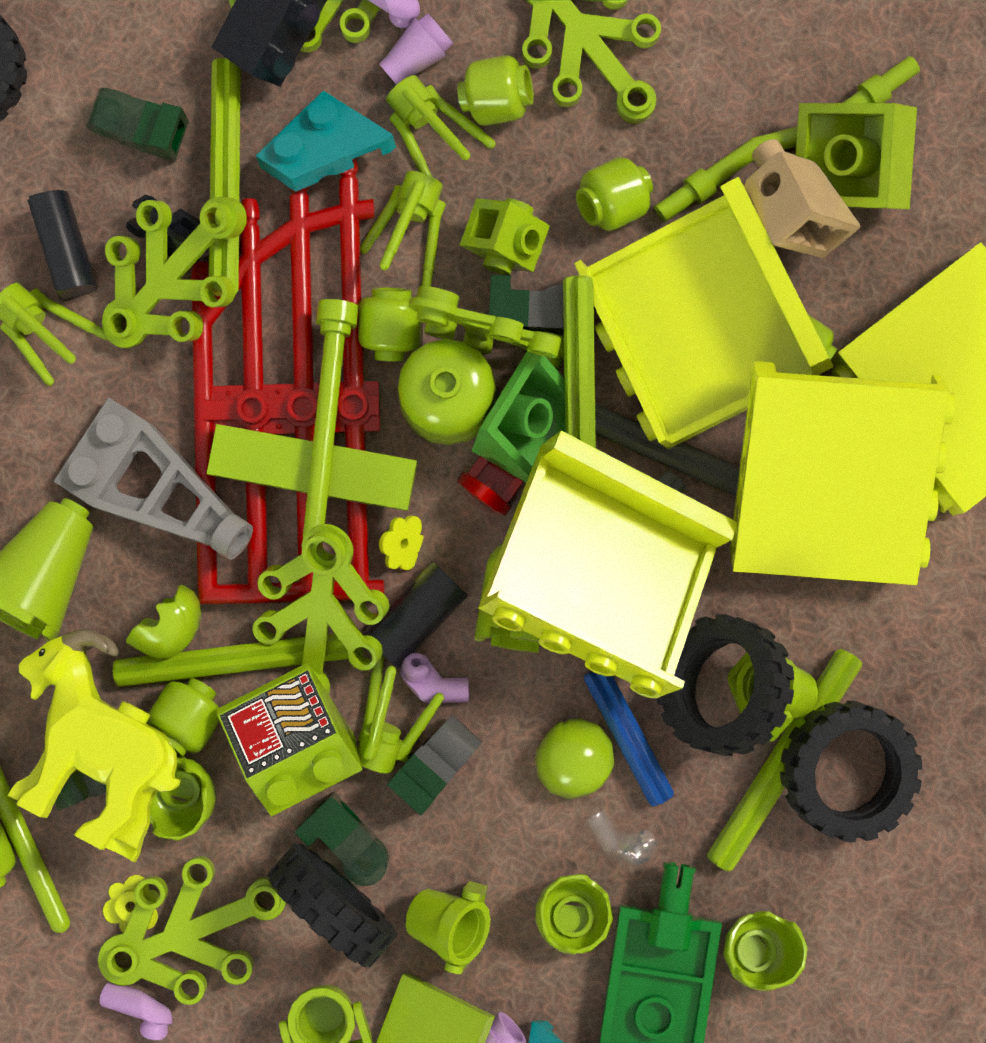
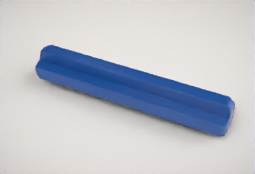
[584,671,674,807]

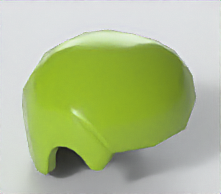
[126,585,202,659]
[535,718,614,800]
[150,757,217,841]
[535,874,613,955]
[723,911,808,991]

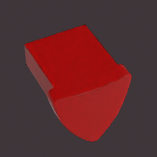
[457,456,524,516]

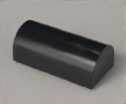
[27,190,98,302]
[363,561,468,669]

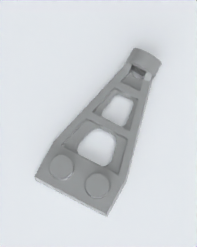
[54,397,253,560]

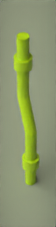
[654,56,920,223]

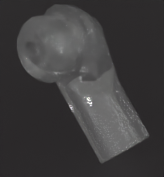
[583,808,658,865]

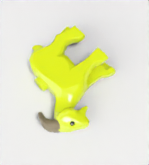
[7,629,181,862]

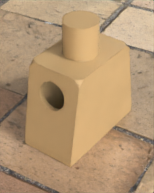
[744,139,861,258]

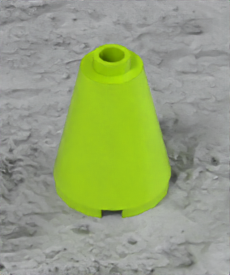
[0,498,93,643]

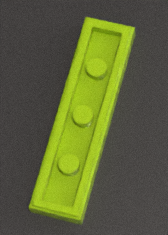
[207,424,418,512]

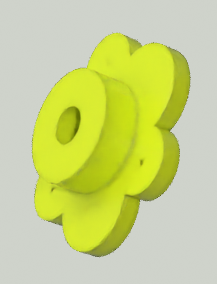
[379,515,424,571]
[103,875,160,933]

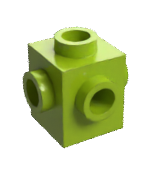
[460,198,550,275]

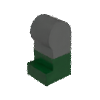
[489,275,564,335]
[387,714,482,816]

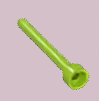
[303,299,358,538]
[0,767,70,933]

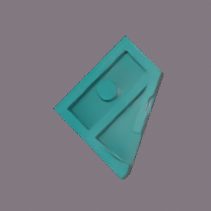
[256,90,396,192]

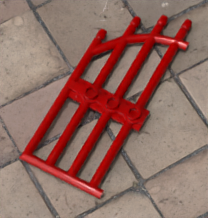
[191,158,385,605]

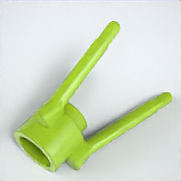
[386,75,496,177]
[360,171,446,287]
[0,282,108,386]
[358,655,444,773]

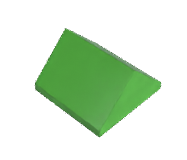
[471,351,565,483]

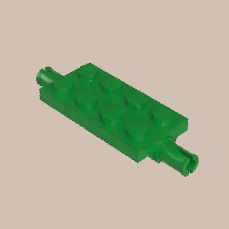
[598,862,722,1043]

